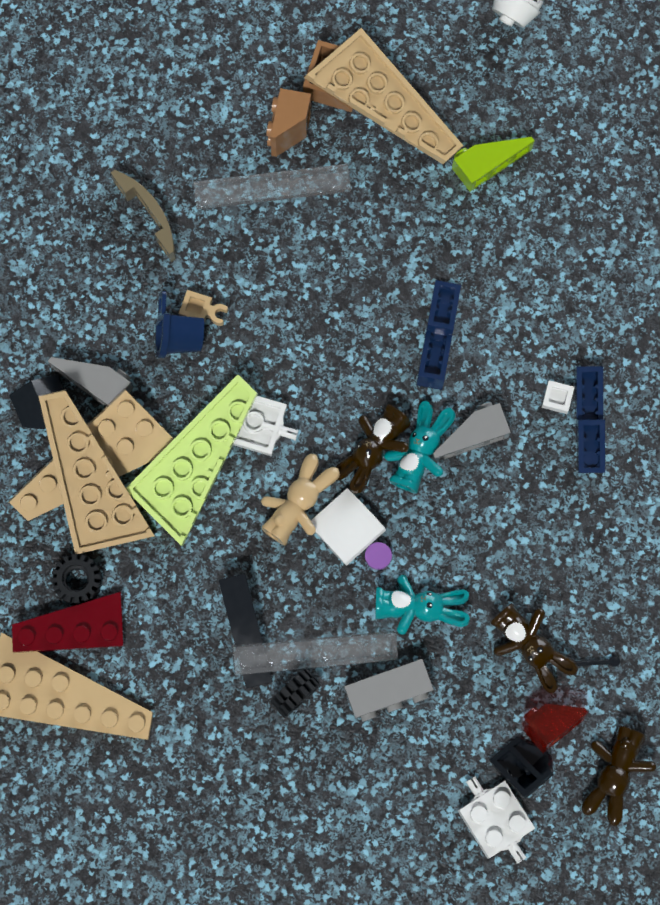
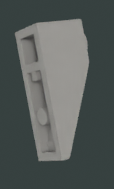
[48,357,133,407]
[432,402,511,462]

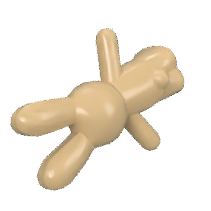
[261,454,340,546]

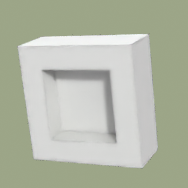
[541,380,574,414]

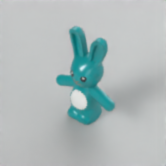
[384,401,455,494]
[375,575,470,635]

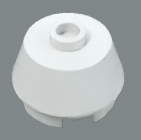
[492,0,543,28]

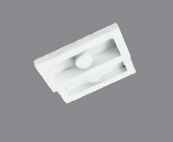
[311,488,386,566]

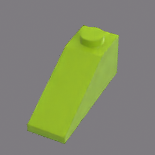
[452,137,535,192]

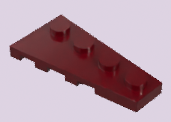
[12,592,123,653]

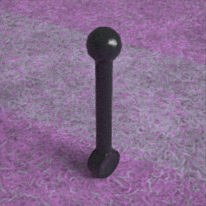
[574,656,620,667]

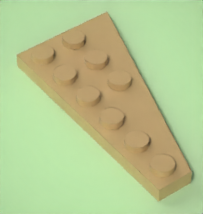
[304,28,463,164]
[9,389,174,521]
[39,390,155,554]
[0,633,154,740]

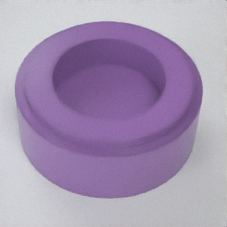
[365,542,392,570]

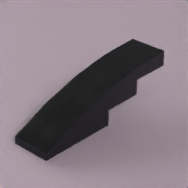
[219,573,273,689]

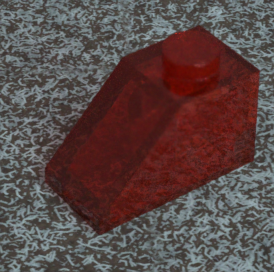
[521,704,588,753]

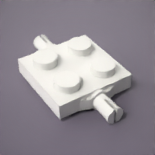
[233,396,299,456]
[458,776,535,864]

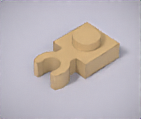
[179,290,228,326]

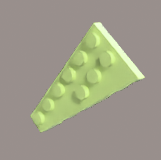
[126,375,258,546]

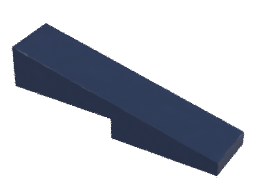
[416,280,461,390]
[574,366,605,473]

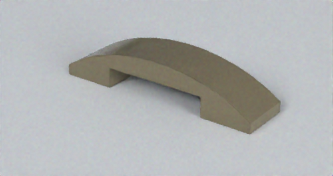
[111,170,176,262]

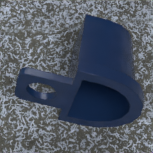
[155,291,204,358]

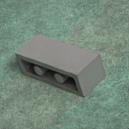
[344,659,433,722]

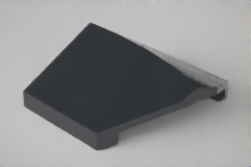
[9,374,65,429]
[489,737,554,799]

